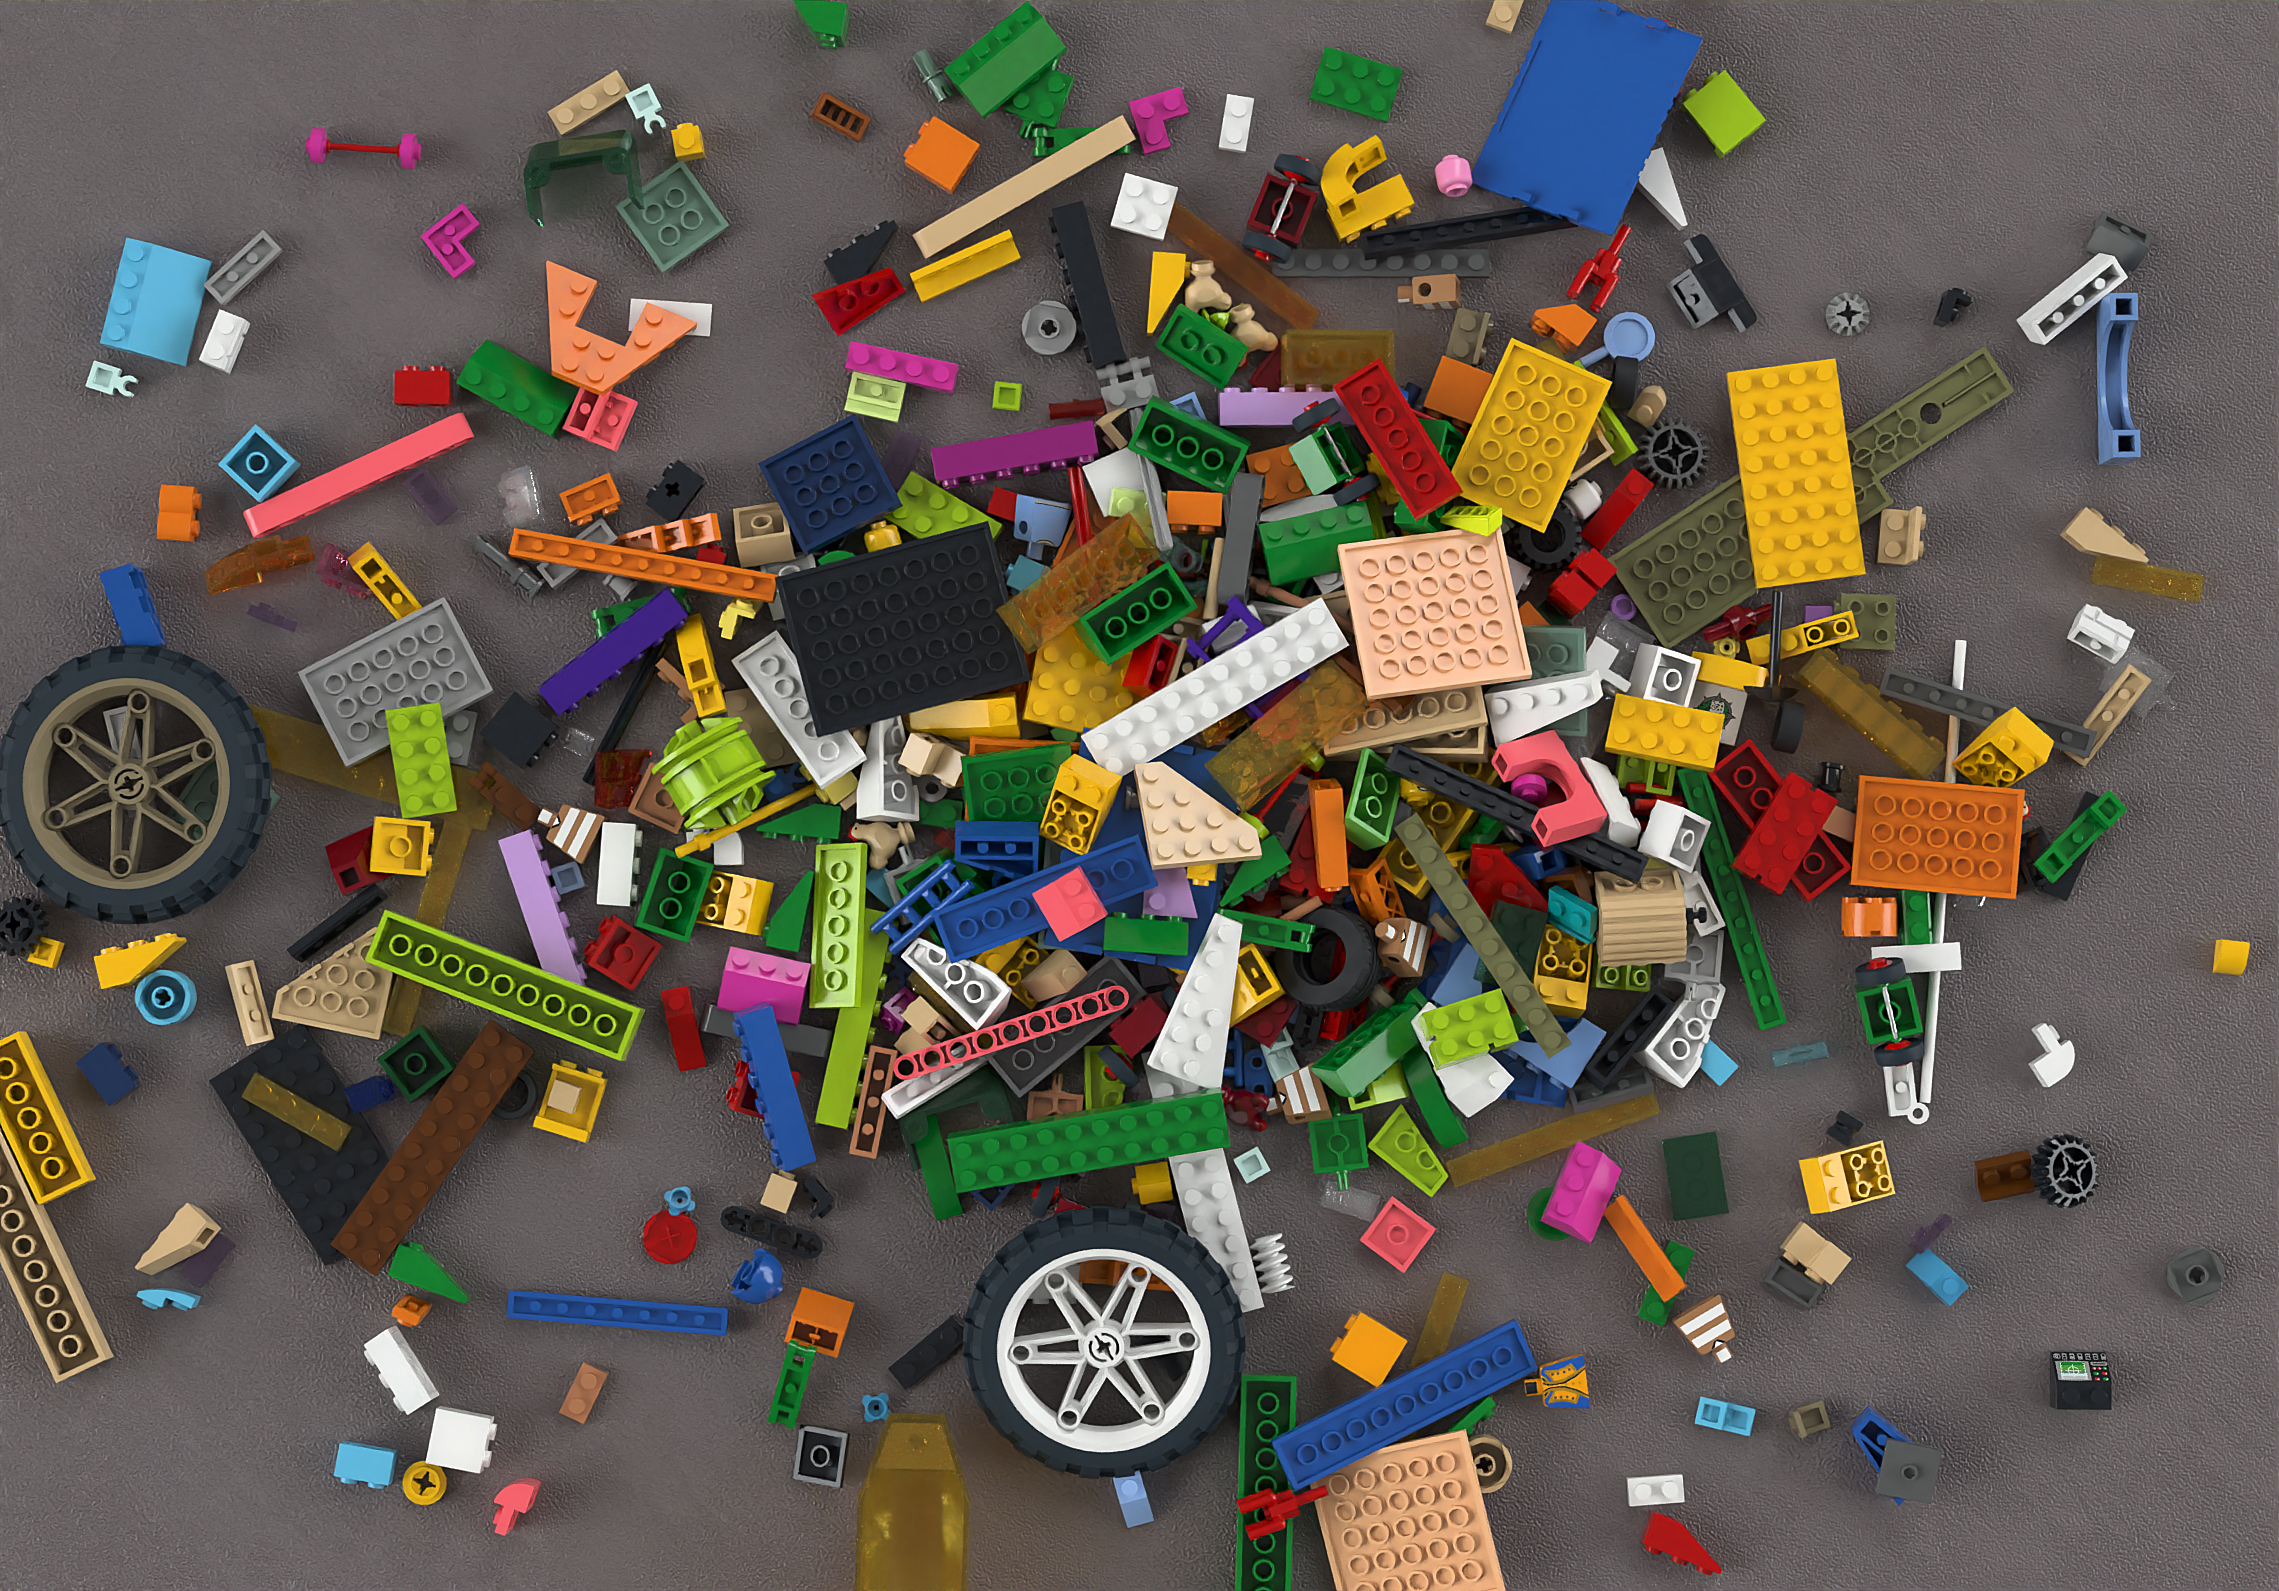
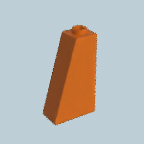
[1308,778,1349,892]

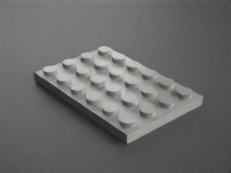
[298,597,495,769]

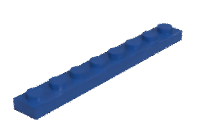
[507,1290,729,1336]

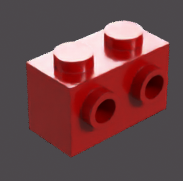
[394,366,453,407]
[1122,635,1179,697]

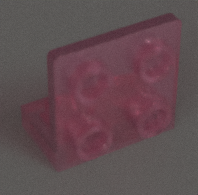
[315,543,375,600]

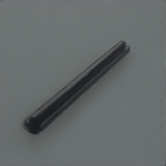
[583,640,669,786]

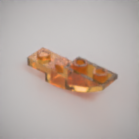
[204,534,315,595]

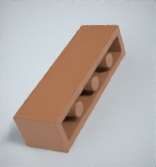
[849,1045,900,1159]

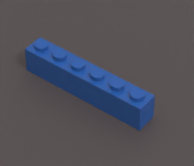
[733,1002,817,1172]

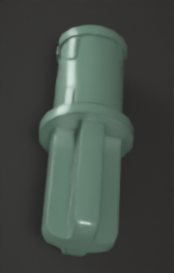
[913,49,954,103]

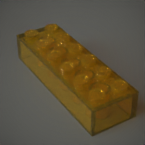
[996,512,1161,654]
[1791,647,1947,780]
[1204,658,1370,813]

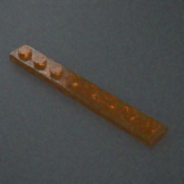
[1166,200,1321,335]

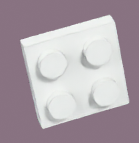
[1111,173,1178,241]

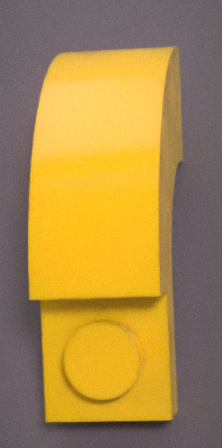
[1691,651,1781,693]

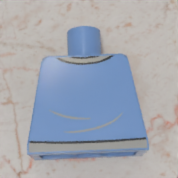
[1014,494,1073,560]

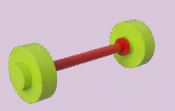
[1238,740,1325,842]

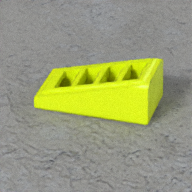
[1440,506,1502,537]

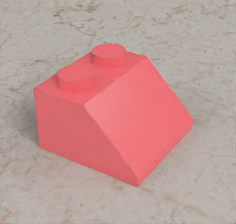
[1032,866,1108,941]

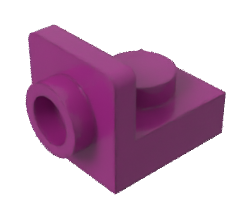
[878,986,917,1035]

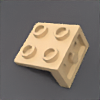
[1876,506,1926,566]

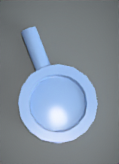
[1579,312,1655,368]

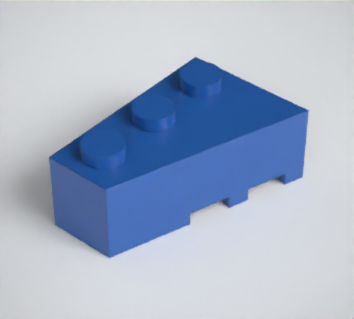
[99,563,167,648]

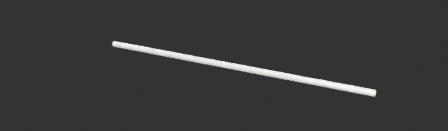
[1919,640,1966,1103]

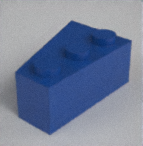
[955,821,1039,878]
[1851,1405,1914,1506]

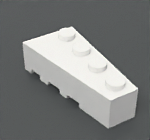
[1484,669,1603,747]

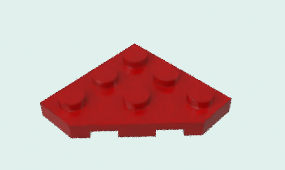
[1467,843,1549,927]

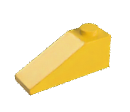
[1147,251,1191,337]
[348,541,423,620]

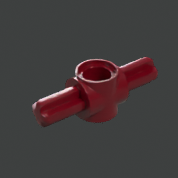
[1703,603,1772,643]

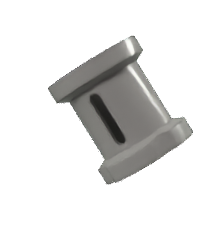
[603,574,639,602]

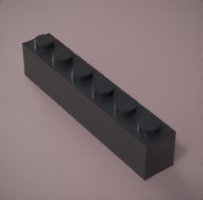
[1048,201,1126,370]

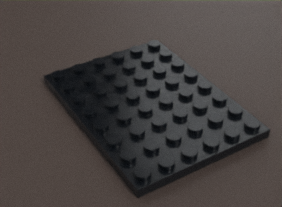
[775,521,1031,738]

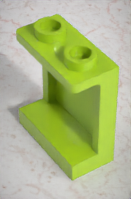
[1680,70,1766,159]

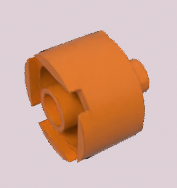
[1841,897,1897,937]

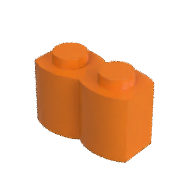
[157,484,202,543]

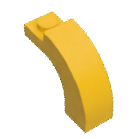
[1321,135,1387,224]

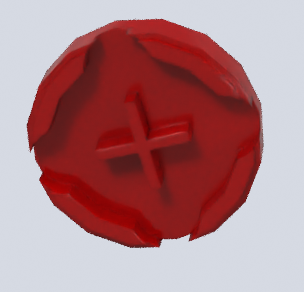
[642,1210,698,1264]

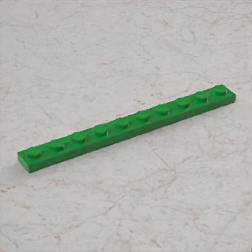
[1675,768,1787,1031]

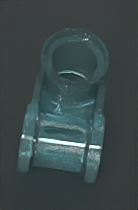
[1148,533,1203,574]

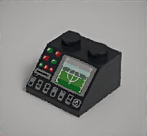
[2050,1352,2112,1410]

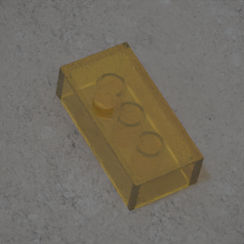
[1281,329,1395,389]

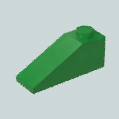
[762,871,815,953]
[387,1240,471,1304]

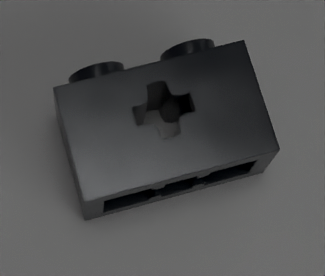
[646,460,707,523]

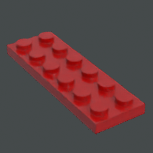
[1333,358,1463,521]

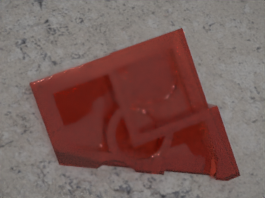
[595,749,651,810]

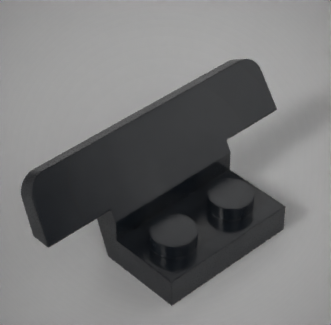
[1666,234,1757,333]

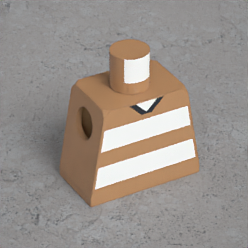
[1398,274,1461,310]
[537,804,608,865]
[1375,918,1433,977]
[1266,1062,1333,1124]
[1671,1293,1735,1363]

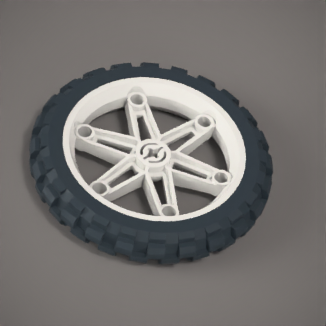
[963,1206,1246,1480]

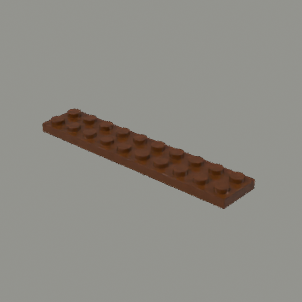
[330,1019,536,1276]

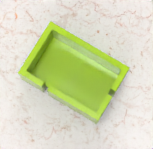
[1419,988,1519,1071]

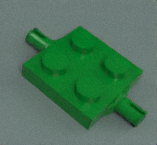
[1004,57,1075,140]
[1308,1097,1369,1191]

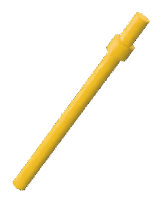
[675,783,817,858]

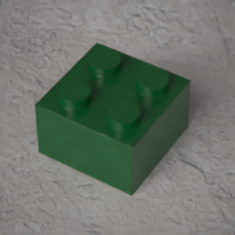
[377,1025,456,1103]

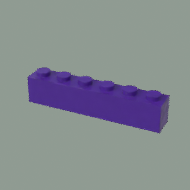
[538,586,688,716]

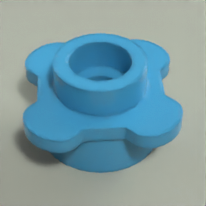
[664,1186,695,1216]
[862,1393,891,1422]

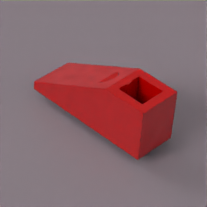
[1640,1510,1722,1576]

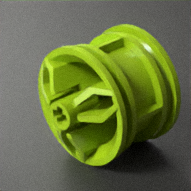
[651,716,777,830]

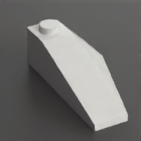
[857,716,919,822]
[901,936,1012,1031]
[1632,983,1726,1088]
[1411,1002,1514,1118]

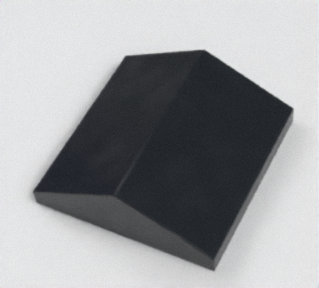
[793,1424,850,1488]

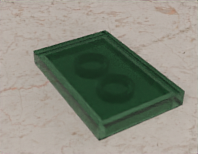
[1661,1131,1729,1221]

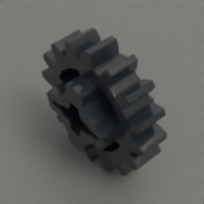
[0,897,49,957]

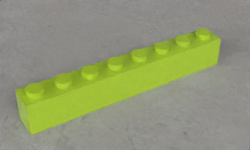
[815,908,900,1129]

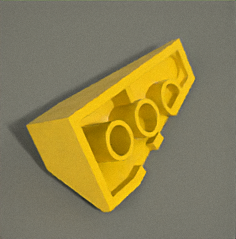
[909,691,1022,743]

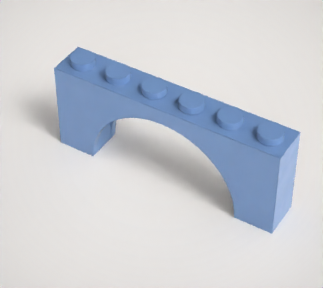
[2096,293,2141,465]
[1430,943,1607,1090]

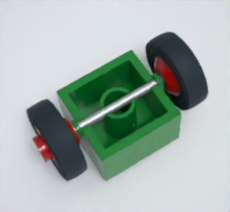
[1288,398,1382,506]
[1854,957,1925,1067]

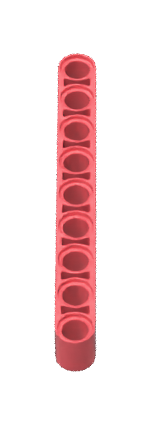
[243,412,475,539]
[893,985,1129,1080]

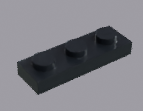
[888,1315,964,1390]

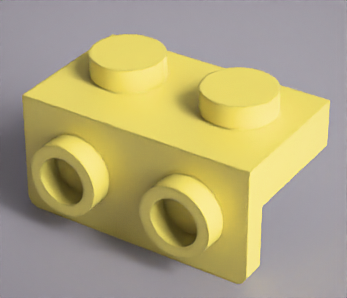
[719,597,764,640]

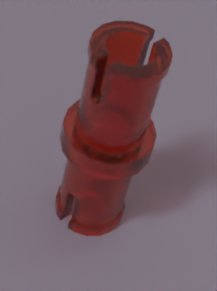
[1049,398,1105,421]

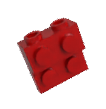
[583,914,663,991]
[726,1060,801,1120]

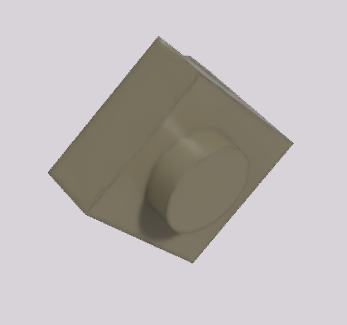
[1788,1399,1831,1438]

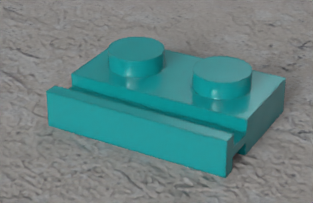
[1547,885,1598,945]

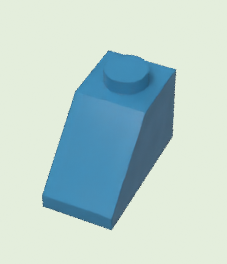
[1905,1246,1969,1306]

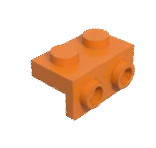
[559,473,623,526]

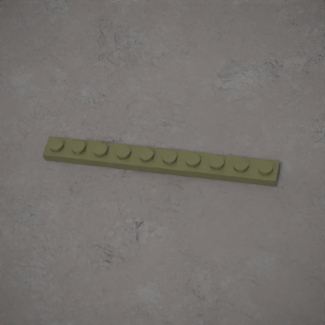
[1394,813,1572,1059]

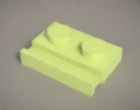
[844,372,907,423]

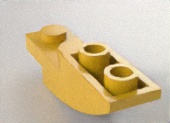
[1746,610,1859,666]
[676,613,728,720]

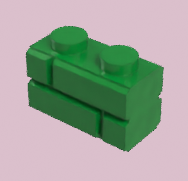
[1897,890,1933,946]

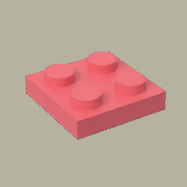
[1359,1196,1436,1273]

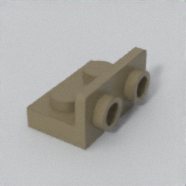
[1445,307,1494,368]

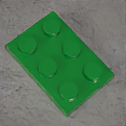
[1309,46,1403,123]
[1155,303,1249,391]

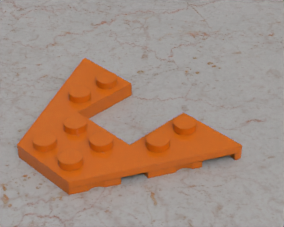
[546,260,697,396]

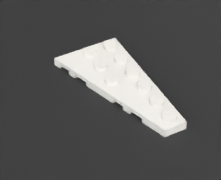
[1147,913,1242,1089]

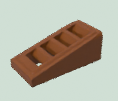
[809,91,871,142]

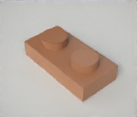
[559,1362,609,1424]

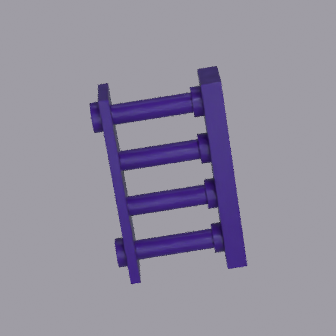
[1186,594,1311,721]

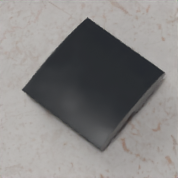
[2016,826,2064,896]

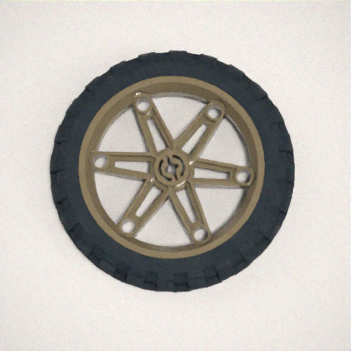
[0,645,273,925]

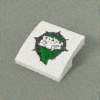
[1688,681,1748,746]

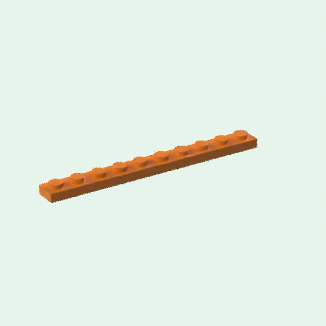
[508,528,779,604]

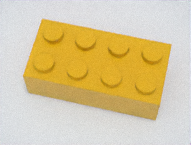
[1605,693,1725,773]

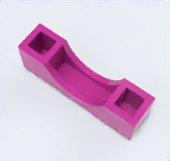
[845,341,959,395]

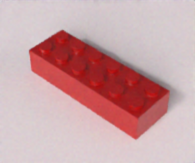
[1706,738,1852,902]

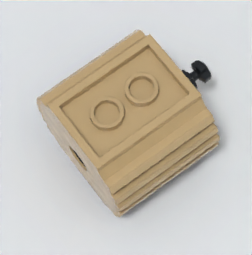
[1592,867,1707,968]

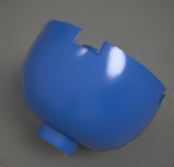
[731,1248,783,1305]

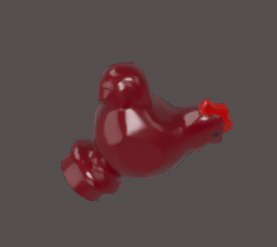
[1221,1084,1270,1132]

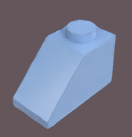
[1113,1469,1154,1528]

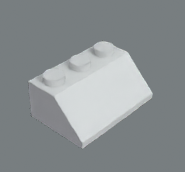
[1578,757,1641,848]
[364,1325,439,1415]

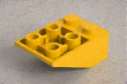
[1952,707,2054,788]
[1039,753,1122,855]
[695,870,774,936]
[1529,923,1593,1019]
[94,933,187,989]
[969,935,1050,1010]
[1229,943,1286,1028]
[1799,1140,1895,1214]

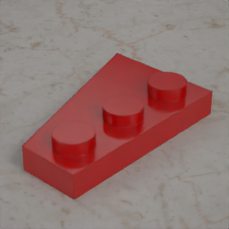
[811,267,905,336]

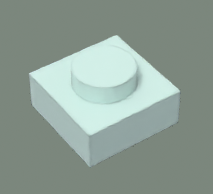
[1233,1146,1271,1184]

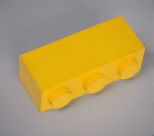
[1326,174,1414,244]

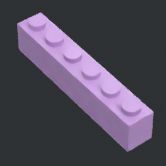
[1218,387,1357,428]
[498,830,588,986]

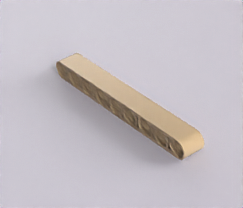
[912,115,1136,259]

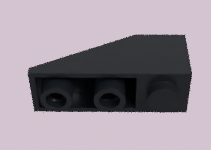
[823,220,897,286]

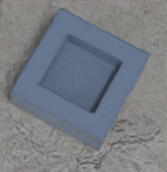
[550,860,586,895]

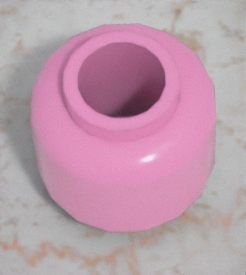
[1435,155,1473,197]

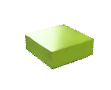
[992,381,1022,412]

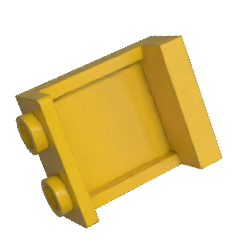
[533,1059,608,1143]

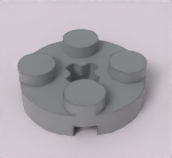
[1022,301,1076,356]

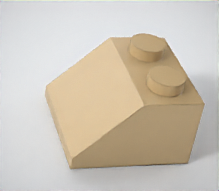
[733,502,795,568]

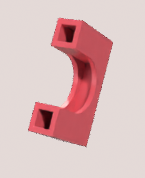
[1491,730,1608,847]

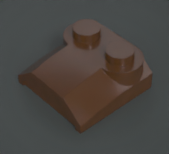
[1538,866,1598,922]

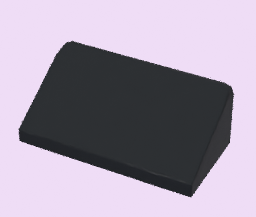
[1135,1335,1192,1382]

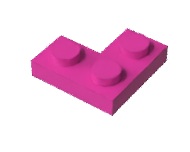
[1129,87,1189,155]
[420,203,481,280]

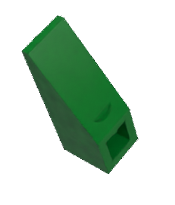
[756,804,843,844]
[1220,834,1292,908]

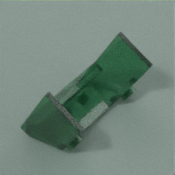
[523,130,644,226]
[899,1064,1015,1171]

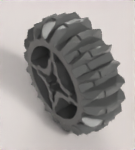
[1637,417,1711,490]

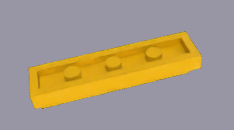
[910,230,1021,303]

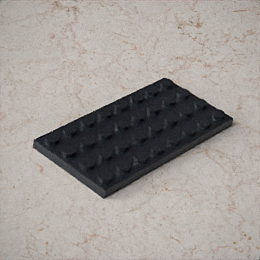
[209,1023,390,1266]

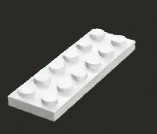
[731,630,867,790]

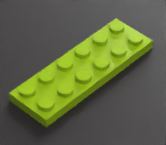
[809,842,868,1009]

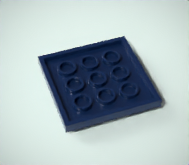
[758,414,903,556]

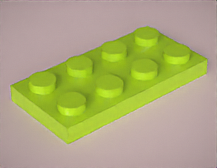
[883,471,1004,542]
[385,702,457,819]

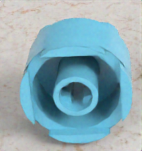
[135,970,197,1025]

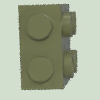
[1833,593,1896,652]

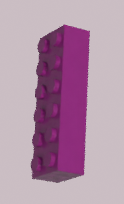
[930,420,1099,490]

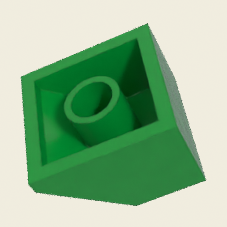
[792,0,850,50]

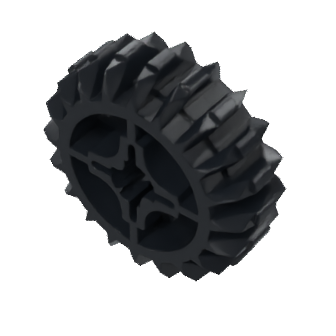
[2029,1134,2101,1208]

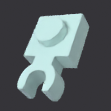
[625,83,666,136]
[86,361,139,398]

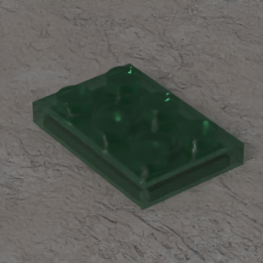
[1473,899,1549,986]

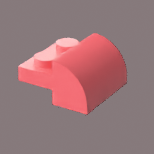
[562,387,638,452]
[493,1478,542,1536]

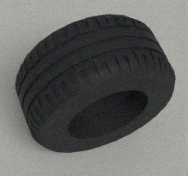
[1274,905,1383,1012]

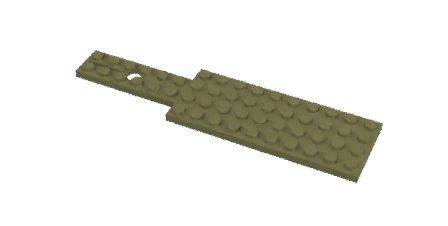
[1607,346,2014,649]

